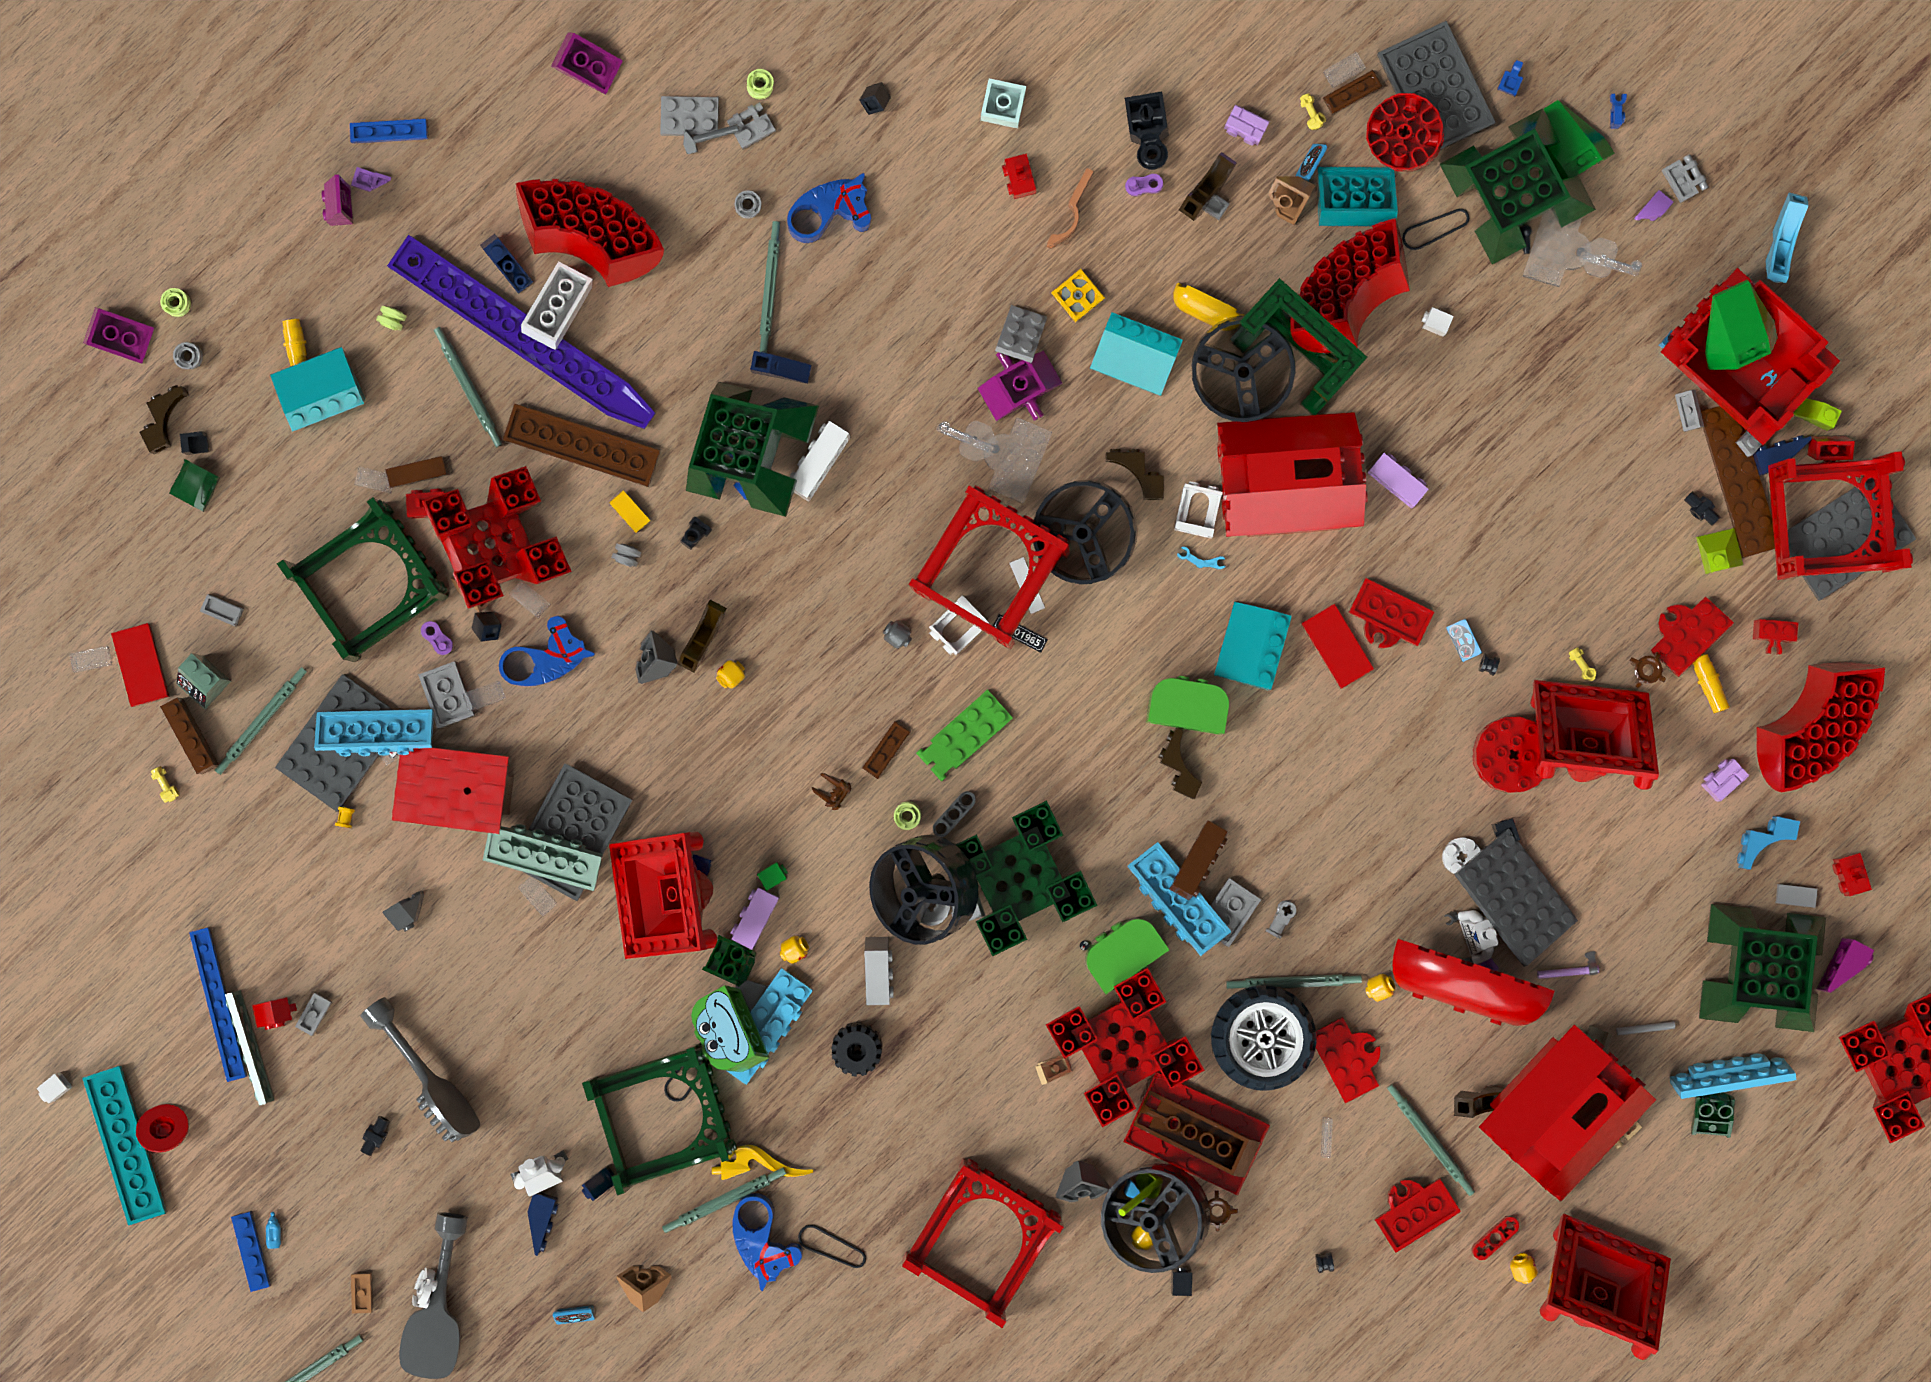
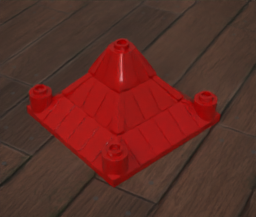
[1530,680,1659,790]
[609,831,717,959]
[1540,1213,1671,1360]

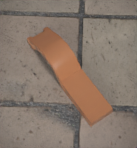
[1046,168,1094,249]

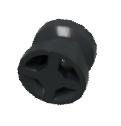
[1479,653,1500,676]
[1315,1252,1334,1274]

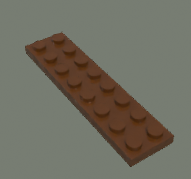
[502,403,660,487]
[1701,406,1775,558]

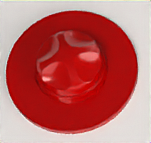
[136,1104,189,1153]

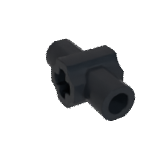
[1684,491,1720,526]
[360,1116,390,1156]

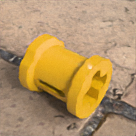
[335,806,355,829]

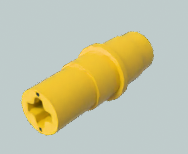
[282,319,307,366]
[1693,654,1730,714]

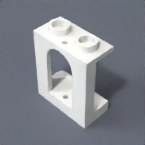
[1174,482,1223,538]
[929,595,989,655]

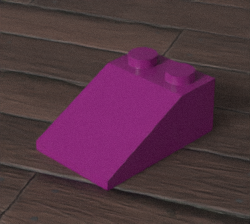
[551,32,623,95]
[321,174,353,226]
[83,307,154,364]
[1816,938,1874,993]

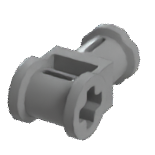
[1265,900,1296,939]

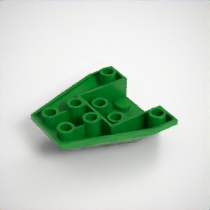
[1538,100,1615,180]
[1705,280,1777,370]

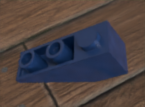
[480,233,533,294]
[750,351,812,384]
[1753,435,1812,476]
[582,1165,614,1201]
[527,1192,559,1256]

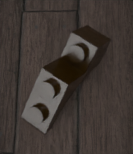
[1179,152,1237,221]
[139,385,189,455]
[1105,449,1164,500]
[678,599,727,673]
[1158,728,1202,800]
[1454,1086,1505,1118]

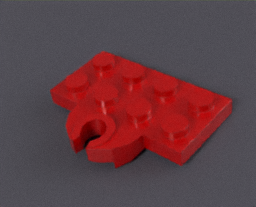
[1348,578,1434,649]
[1650,596,1734,677]
[1316,1017,1381,1104]
[1374,1178,1461,1253]

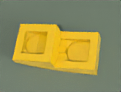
[609,490,650,533]

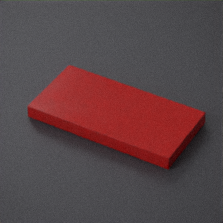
[1301,604,1374,689]
[111,623,169,707]

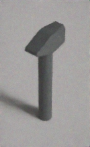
[683,124,739,154]

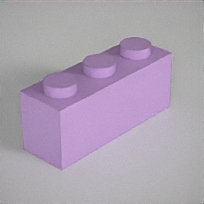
[1367,453,1428,509]
[730,887,779,950]

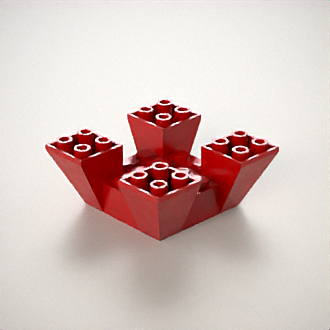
[422,466,572,609]
[1045,968,1205,1128]
[1838,993,1931,1144]

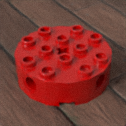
[1366,93,1445,172]
[1472,717,1544,793]

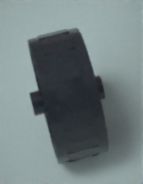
[1191,315,1296,422]
[1032,480,1138,585]
[869,835,979,945]
[1101,1163,1210,1273]

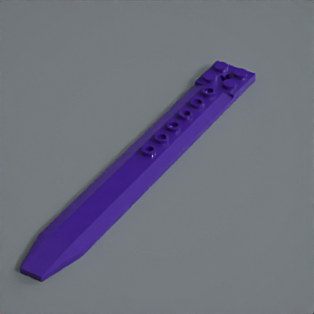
[387,235,656,429]

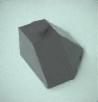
[635,630,677,684]
[382,891,424,932]
[1056,1160,1110,1202]

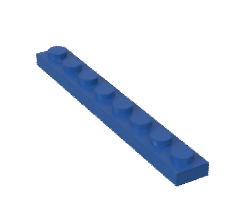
[189,927,248,1082]

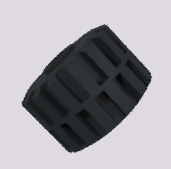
[831,1022,882,1077]

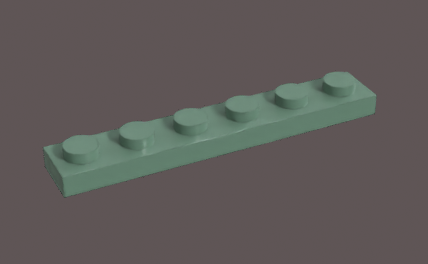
[225,990,274,1106]

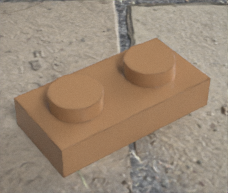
[351,1273,373,1314]

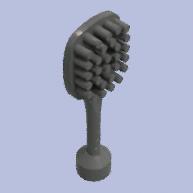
[360,997,480,1142]
[399,1212,468,1379]

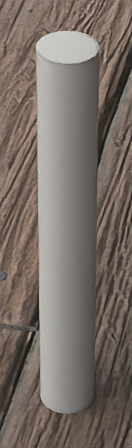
[1616,1021,1675,1036]

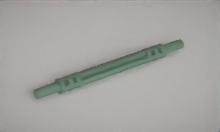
[759,221,780,353]
[434,327,503,448]
[215,667,307,775]
[1226,974,1362,989]
[1387,1083,1475,1196]
[662,1167,786,1233]
[285,1334,364,1382]

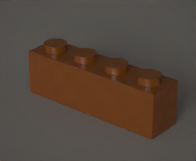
[160,697,219,774]
[1169,820,1228,900]

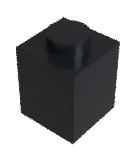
[1171,1266,1192,1296]

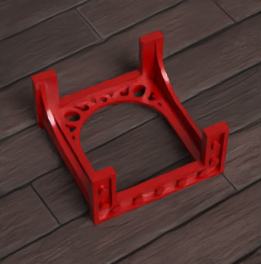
[1768,451,1913,580]
[908,485,1070,650]
[902,1158,1064,1328]

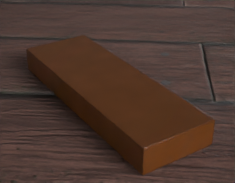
[1323,70,1382,115]
[385,456,447,489]
[862,721,910,779]

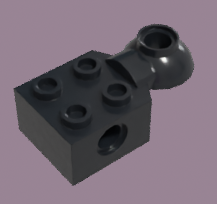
[1124,91,1169,170]

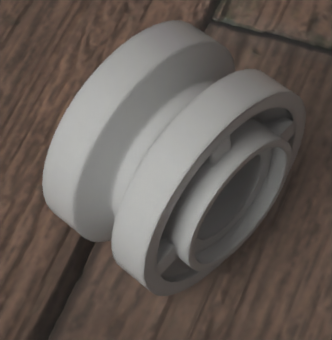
[734,190,761,219]
[173,342,203,369]
[611,543,642,567]

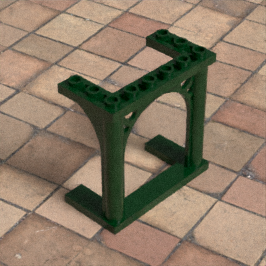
[1229,278,1368,415]
[277,497,449,662]
[582,1043,737,1196]

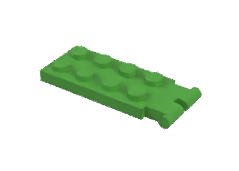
[916,689,1013,782]

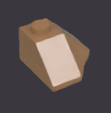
[1268,176,1315,225]
[617,1266,671,1312]

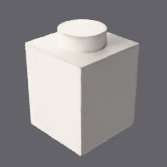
[1421,307,1453,337]
[37,1072,72,1103]

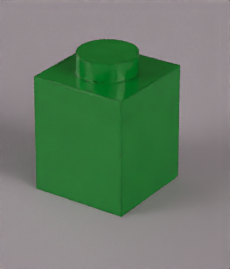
[757,862,788,891]

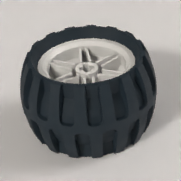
[1211,985,1317,1091]

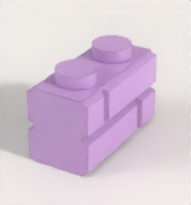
[1224,105,1270,145]
[1701,759,1749,802]

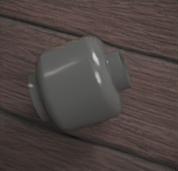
[883,620,912,649]

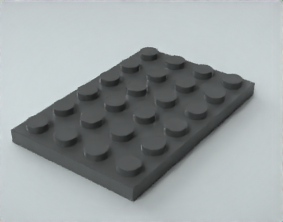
[1377,21,1496,150]
[1788,478,1916,601]
[275,674,393,812]
[522,763,633,901]
[1454,828,1578,967]

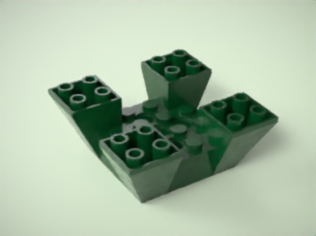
[1439,108,1596,265]
[686,382,819,517]
[955,800,1098,957]
[1699,904,1826,1032]

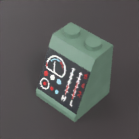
[176,653,231,710]

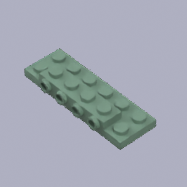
[483,824,603,891]

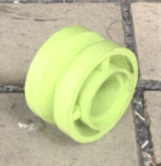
[747,69,774,100]
[160,288,191,317]
[376,306,407,331]
[894,801,921,830]

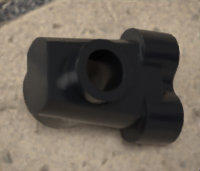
[680,516,712,550]

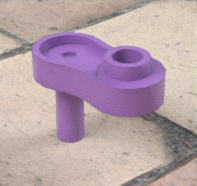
[1125,174,1164,197]
[421,621,453,655]

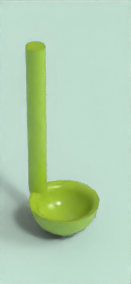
[1119,1173,1163,1216]

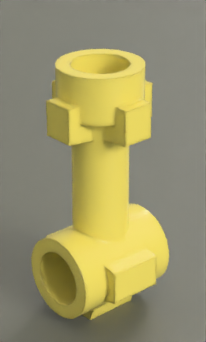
[1300,93,1326,130]
[1568,647,1597,681]
[151,766,180,803]

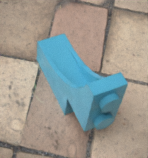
[1765,192,1809,283]

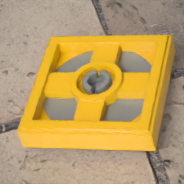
[1051,269,1105,323]

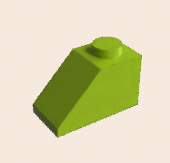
[1793,398,1842,431]

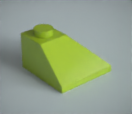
[1696,528,1743,574]

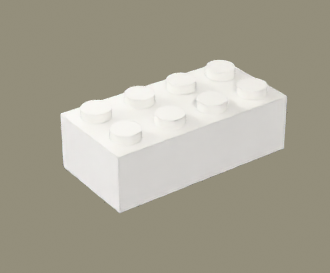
[521,261,592,350]
[789,421,850,502]

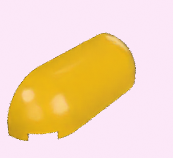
[1173,283,1245,331]

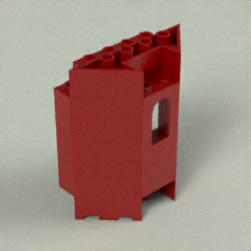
[1660,268,1840,445]
[1217,412,1368,537]
[1479,1024,1656,1201]

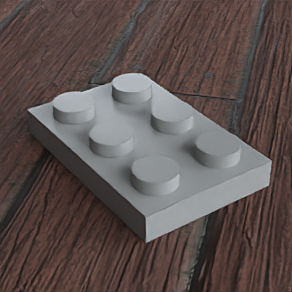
[660,96,719,136]
[995,305,1047,363]
[418,661,475,729]
[1210,878,1261,947]

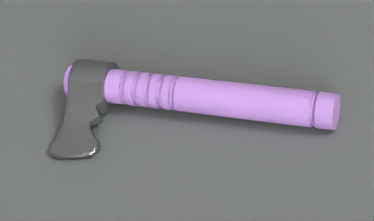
[1537,951,1599,979]

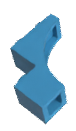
[1737,817,1800,870]

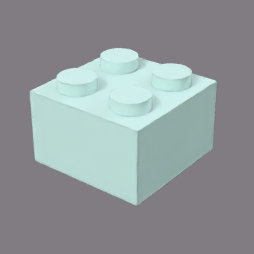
[981,78,1026,129]

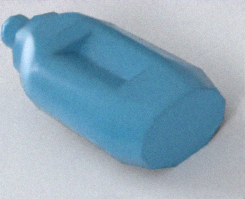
[266,1212,281,1249]

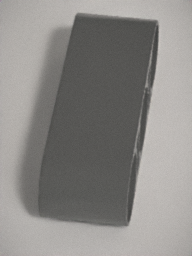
[933,791,976,837]

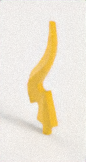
[712,1145,813,1180]

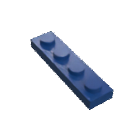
[350,119,428,144]
[231,1211,271,1292]

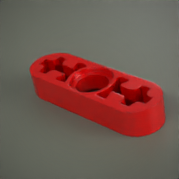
[1471,1216,1519,1260]

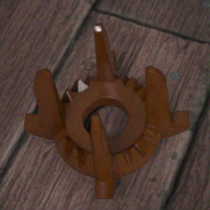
[1629,652,1666,688]
[812,773,852,810]
[1208,1190,1238,1232]

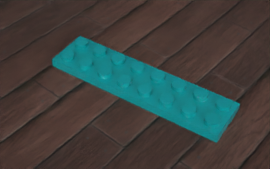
[82,1066,167,1226]

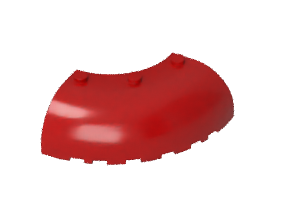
[516,179,664,287]
[1291,218,1410,353]
[1757,662,1885,793]
[1392,939,1555,1026]

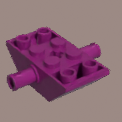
[977,350,1063,421]

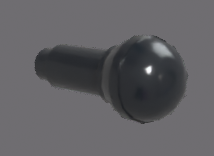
[1520,224,1532,254]

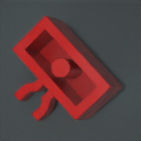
[1002,153,1036,199]
[1807,436,1855,463]
[406,488,446,519]
[1753,619,1798,655]
[1832,853,1872,896]
[252,997,297,1030]

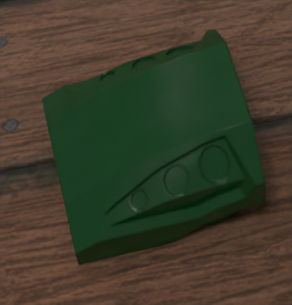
[169,459,220,512]
[702,935,756,987]
[1691,1092,1735,1138]

